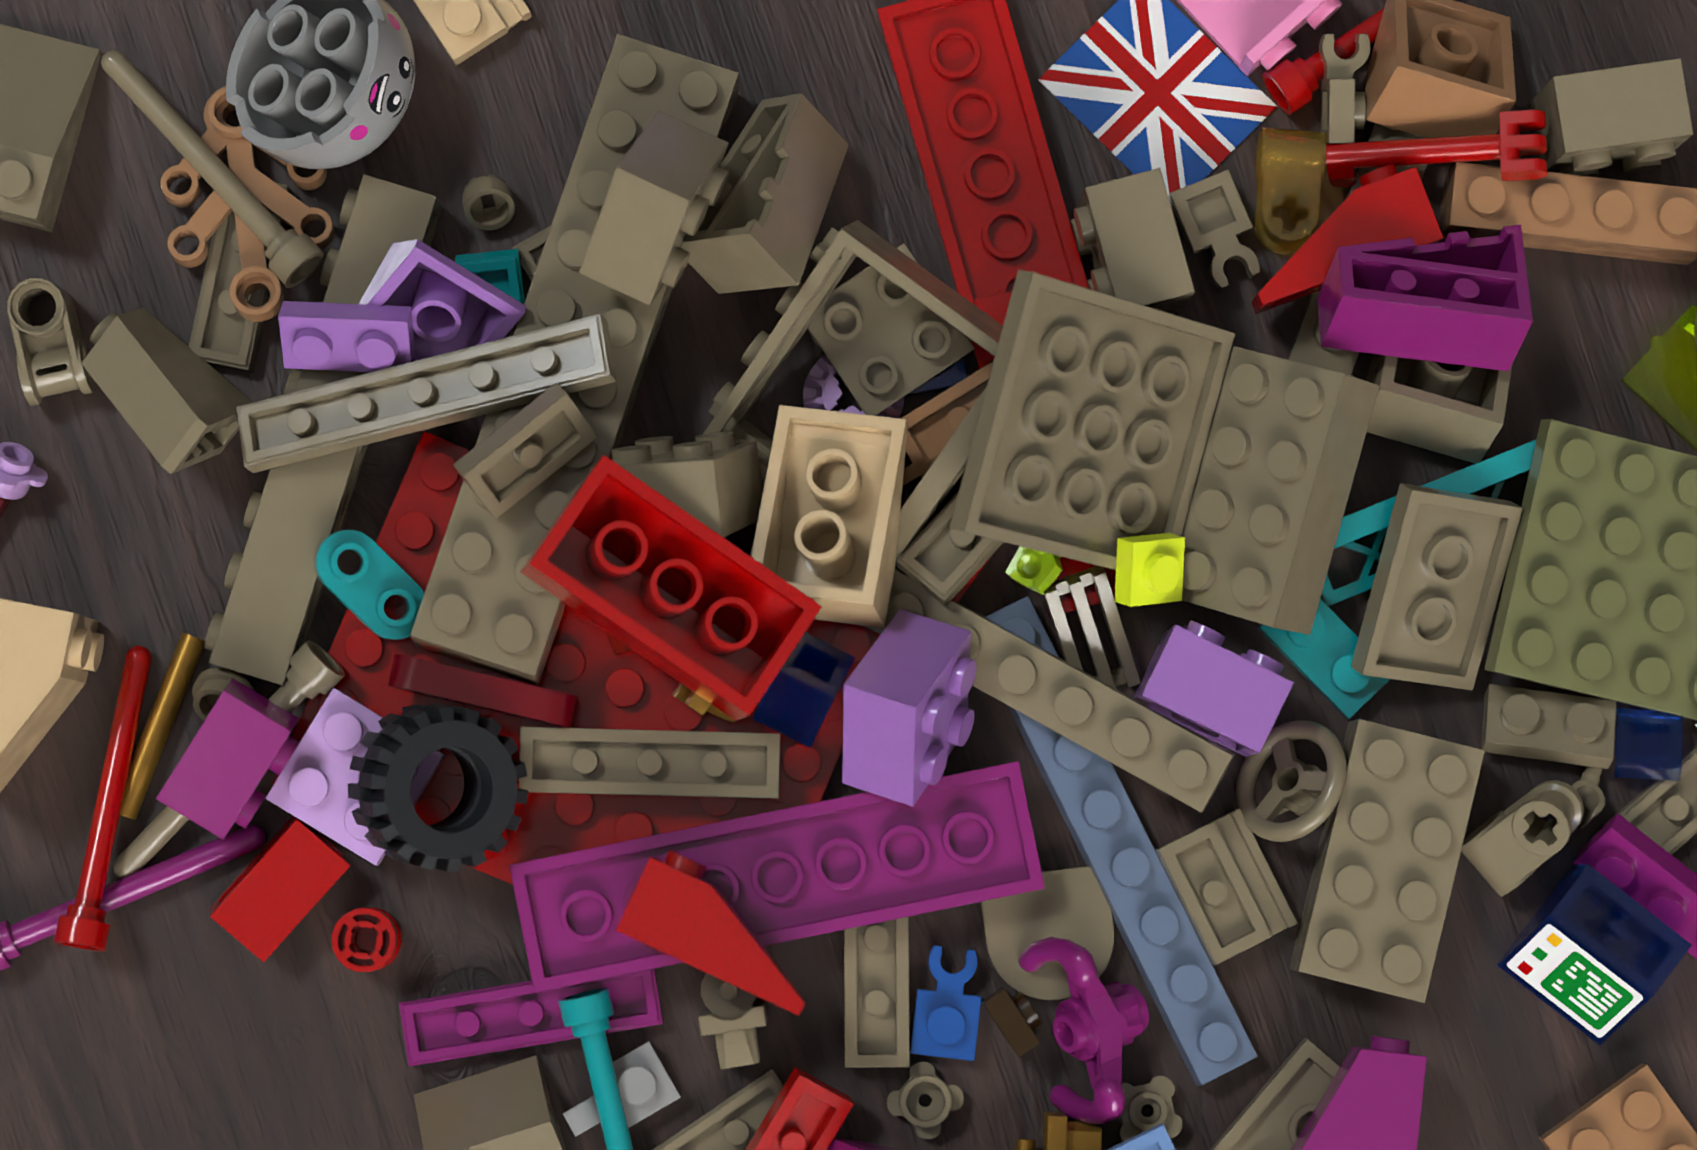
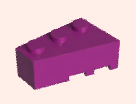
[1317,224,1533,371]

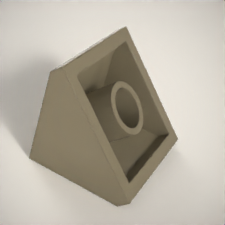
[414,1055,567,1150]

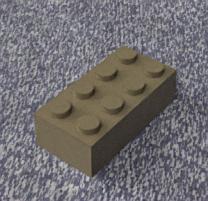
[1181,346,1380,635]
[1289,719,1485,1003]

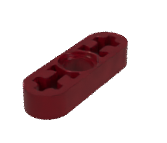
[387,654,577,728]

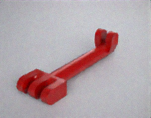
[1326,110,1547,187]

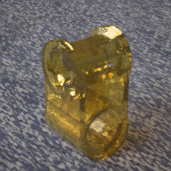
[1254,127,1326,254]

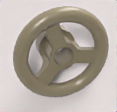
[1236,720,1346,842]

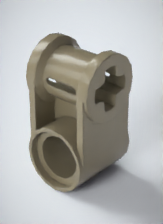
[7,278,95,406]
[1461,780,1584,897]

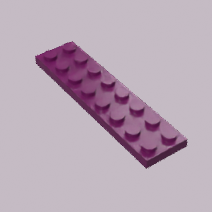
[509,761,1045,993]

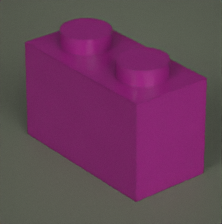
[156,678,300,840]

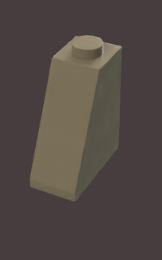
[81,307,253,474]

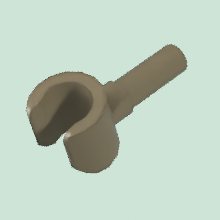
[1572,766,1605,829]

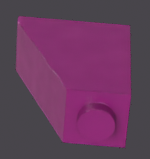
[1291,1036,1427,1150]

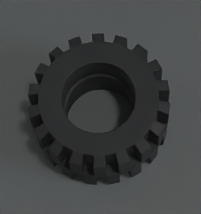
[347,703,528,872]

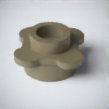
[887,1061,964,1139]
[1119,1075,1183,1141]

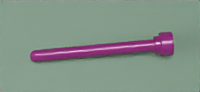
[0,824,266,971]

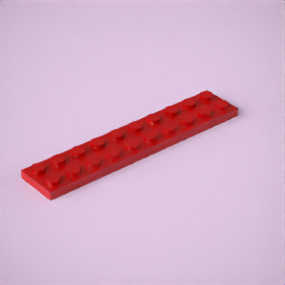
[877,0,1116,618]

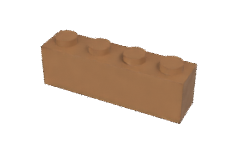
[1439,162,1697,265]

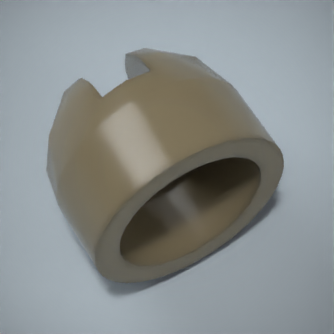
[462,174,515,230]

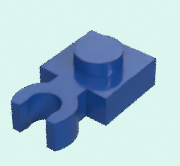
[910,945,981,1061]

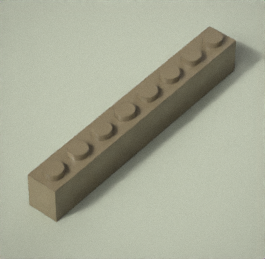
[205,174,443,685]

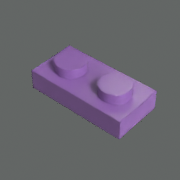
[278,301,416,372]

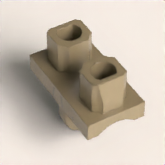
[698,973,768,1069]

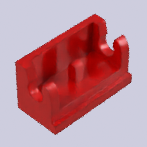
[210,815,351,963]

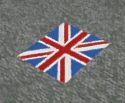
[1038,0,1277,211]

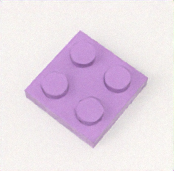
[265,688,446,866]

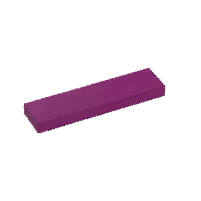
[399,969,664,1066]

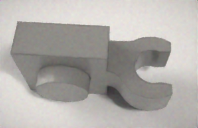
[563,1041,681,1137]

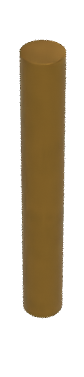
[120,632,205,820]

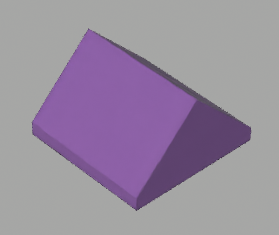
[359,239,526,361]

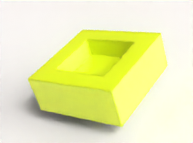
[1115,533,1185,607]

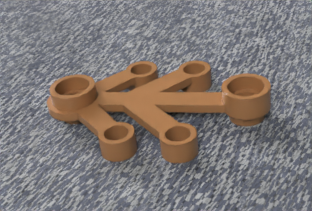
[160,86,335,322]

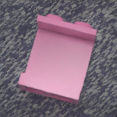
[1176,0,1343,76]

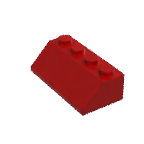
[520,455,822,721]

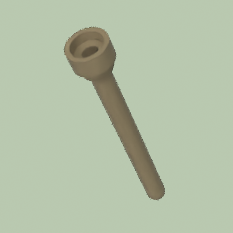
[101,50,324,288]
[113,640,345,879]

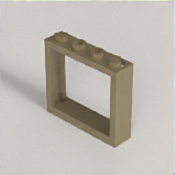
[703,220,1003,566]

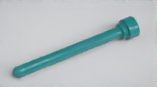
[558,988,633,1150]

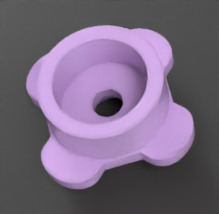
[0,442,48,500]

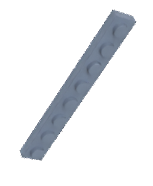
[985,596,1258,1086]

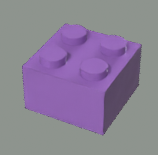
[842,609,977,807]
[1133,621,1294,757]

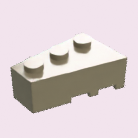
[681,93,849,294]

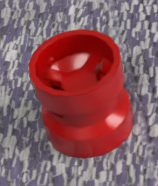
[331,907,403,972]

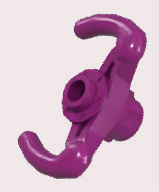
[1018,937,1149,1124]

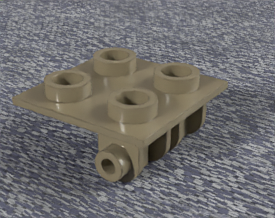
[807,243,975,416]

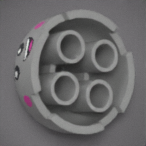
[226,0,416,169]

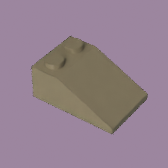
[0,24,102,232]
[1366,354,1513,464]

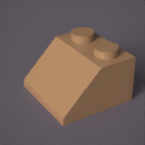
[1365,0,1516,138]

